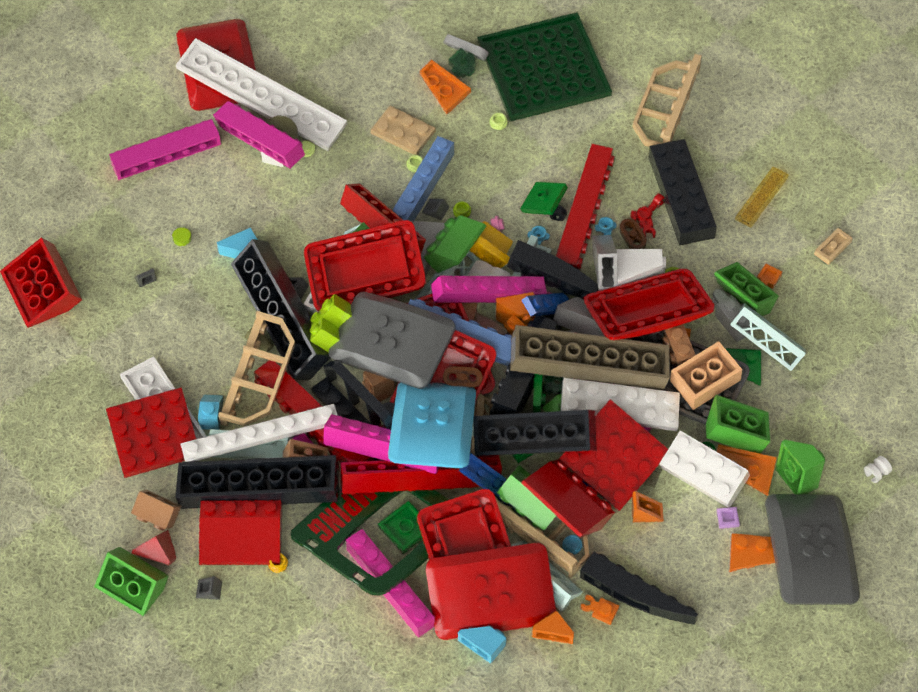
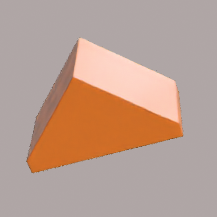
[631,491,664,522]
[532,611,574,644]

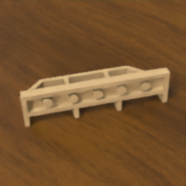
[633,54,702,147]
[218,311,295,427]
[495,496,589,578]

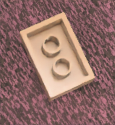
[670,341,742,410]

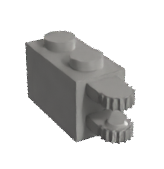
[712,289,754,342]

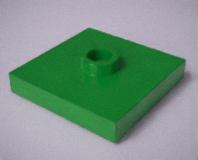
[520,182,568,215]
[533,374,546,413]
[378,501,423,554]

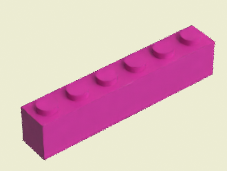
[213,101,305,169]
[109,119,221,180]
[431,275,547,303]
[324,414,439,474]
[346,529,435,638]

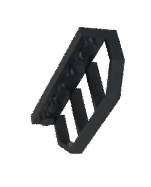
[311,361,393,461]

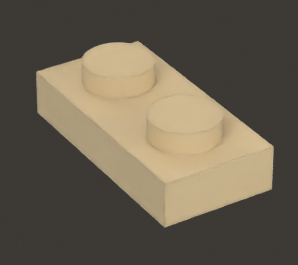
[814,228,853,265]

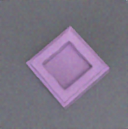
[716,507,740,529]

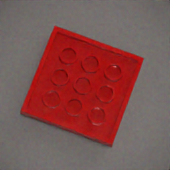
[106,387,196,478]
[558,399,668,511]

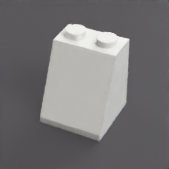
[616,249,666,286]

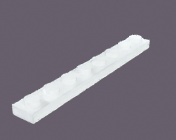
[180,404,338,462]

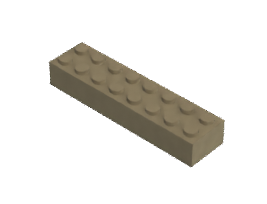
[510,325,670,390]

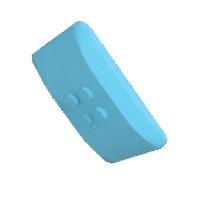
[388,382,476,468]

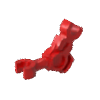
[631,193,665,238]

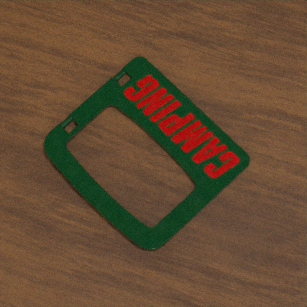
[291,458,449,596]

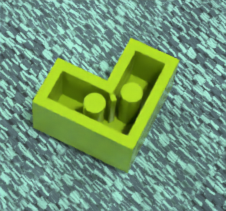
[310,294,352,353]

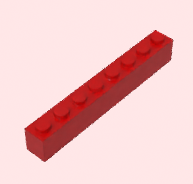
[556,144,615,269]
[254,360,374,463]
[340,455,502,494]

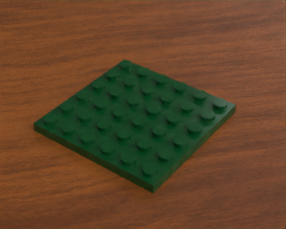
[477,12,612,122]

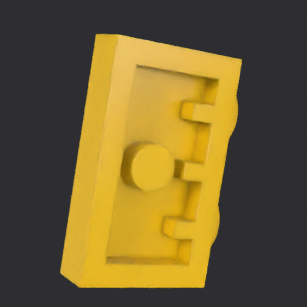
[469,221,513,268]

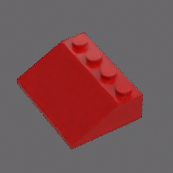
[0,237,82,328]
[521,459,615,537]
[199,500,283,565]

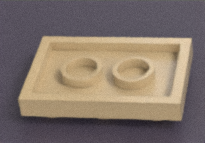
[371,106,436,155]

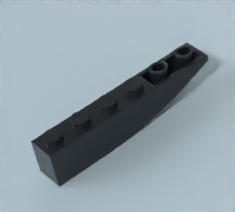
[507,240,599,300]
[580,552,698,625]

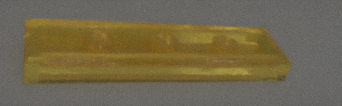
[735,167,789,228]

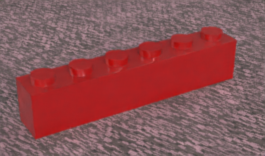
[340,183,426,254]

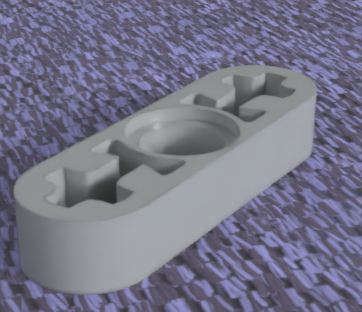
[443,34,489,61]

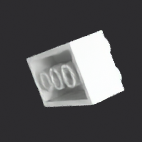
[659,431,750,508]

